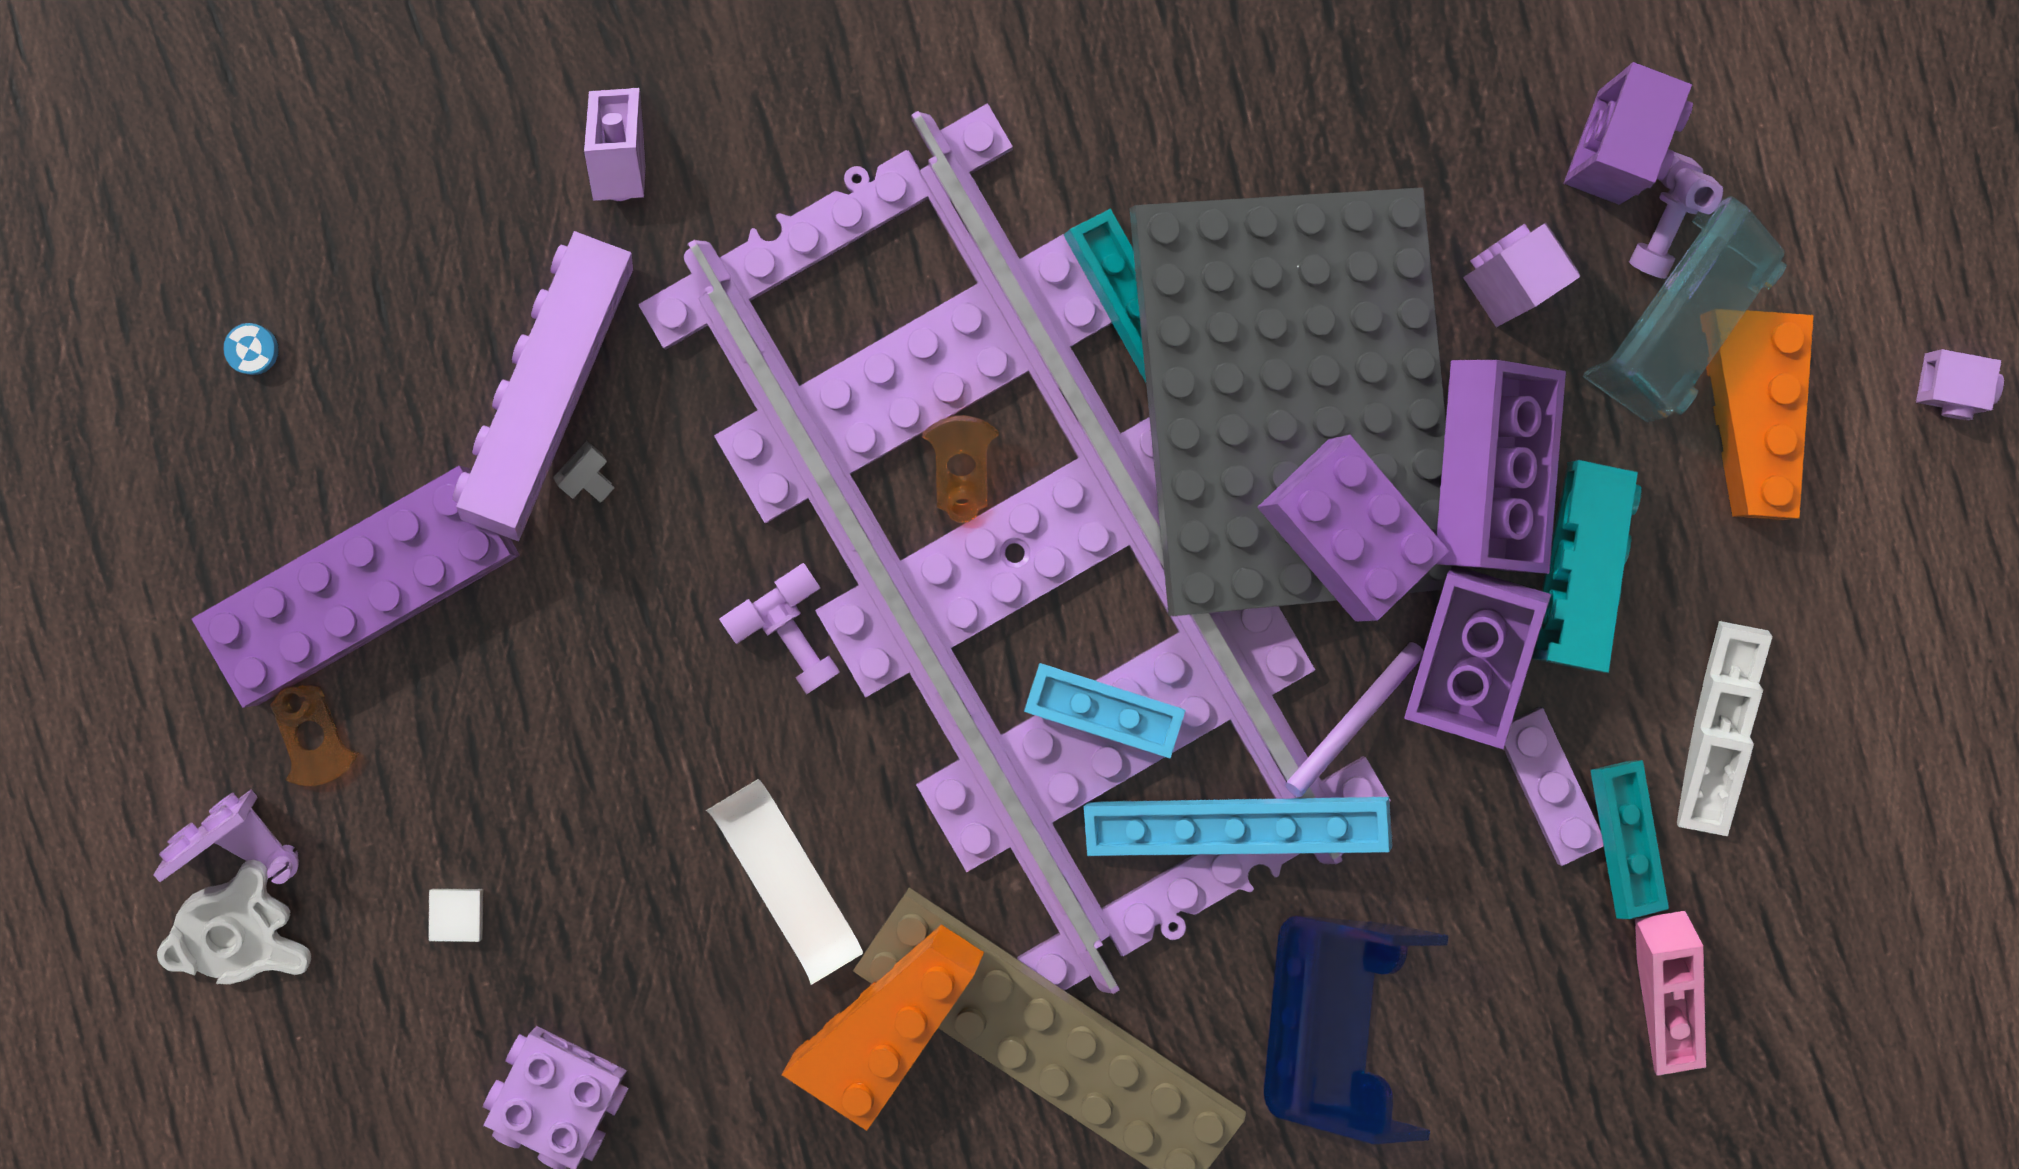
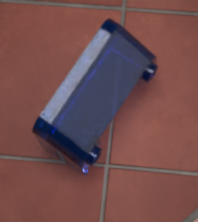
[1264,916,1448,1144]

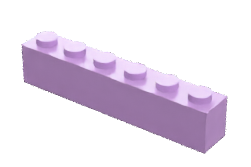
[452,231,633,541]

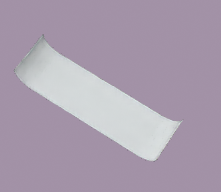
[706,779,863,985]

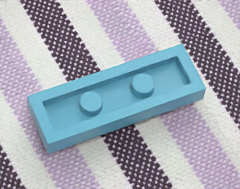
[1024,663,1186,758]

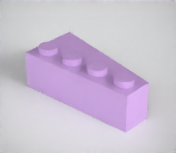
[1463,223,1580,327]

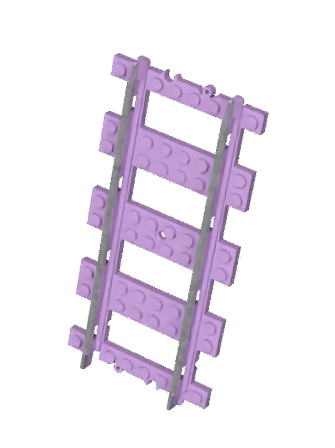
[638,103,1391,994]

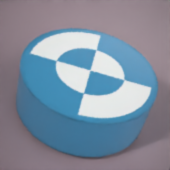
[224,323,278,375]

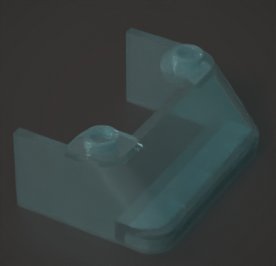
[1583,196,1787,422]

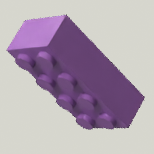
[1436,360,1566,574]

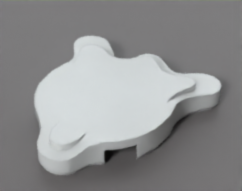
[157,860,311,984]

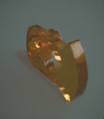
[922,416,999,523]
[270,685,359,786]

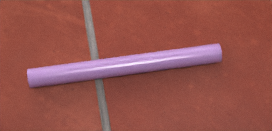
[1285,642,1424,797]

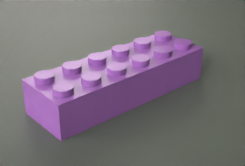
[192,466,520,708]

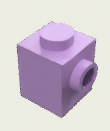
[1916,349,2004,420]

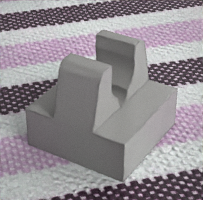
[553,441,615,502]

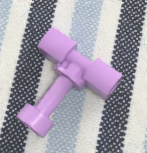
[1629,152,1723,279]
[719,563,840,694]

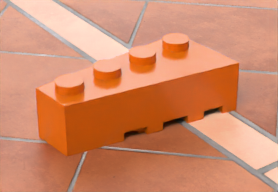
[782,924,984,1131]

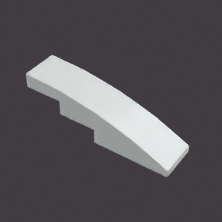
[1677,621,1772,836]

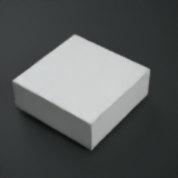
[429,889,483,942]

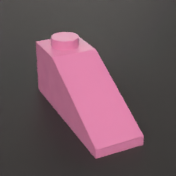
[1635,911,1706,1075]

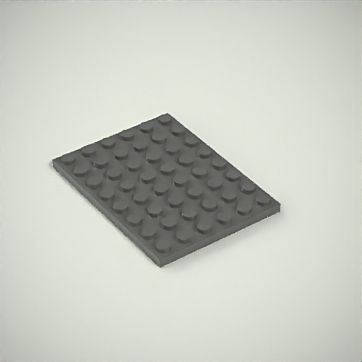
[1129,187,1452,617]

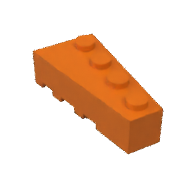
[1697,308,1814,520]

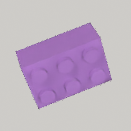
[1563,62,1693,205]
[1257,435,1449,621]
[1404,566,1552,749]

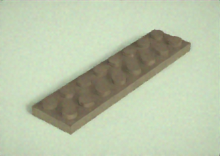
[853,888,1246,1169]

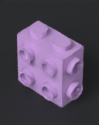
[483,1026,629,1169]

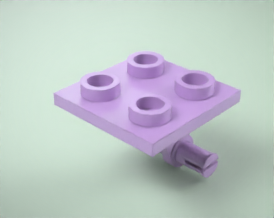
[153,790,299,884]

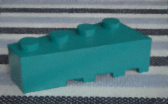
[1532,460,1641,673]

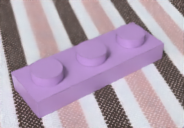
[1503,707,1604,866]

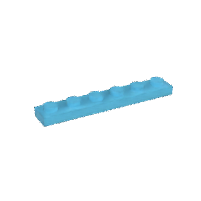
[1084,797,1392,856]

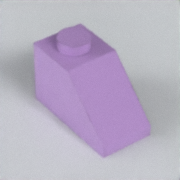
[584,88,646,201]

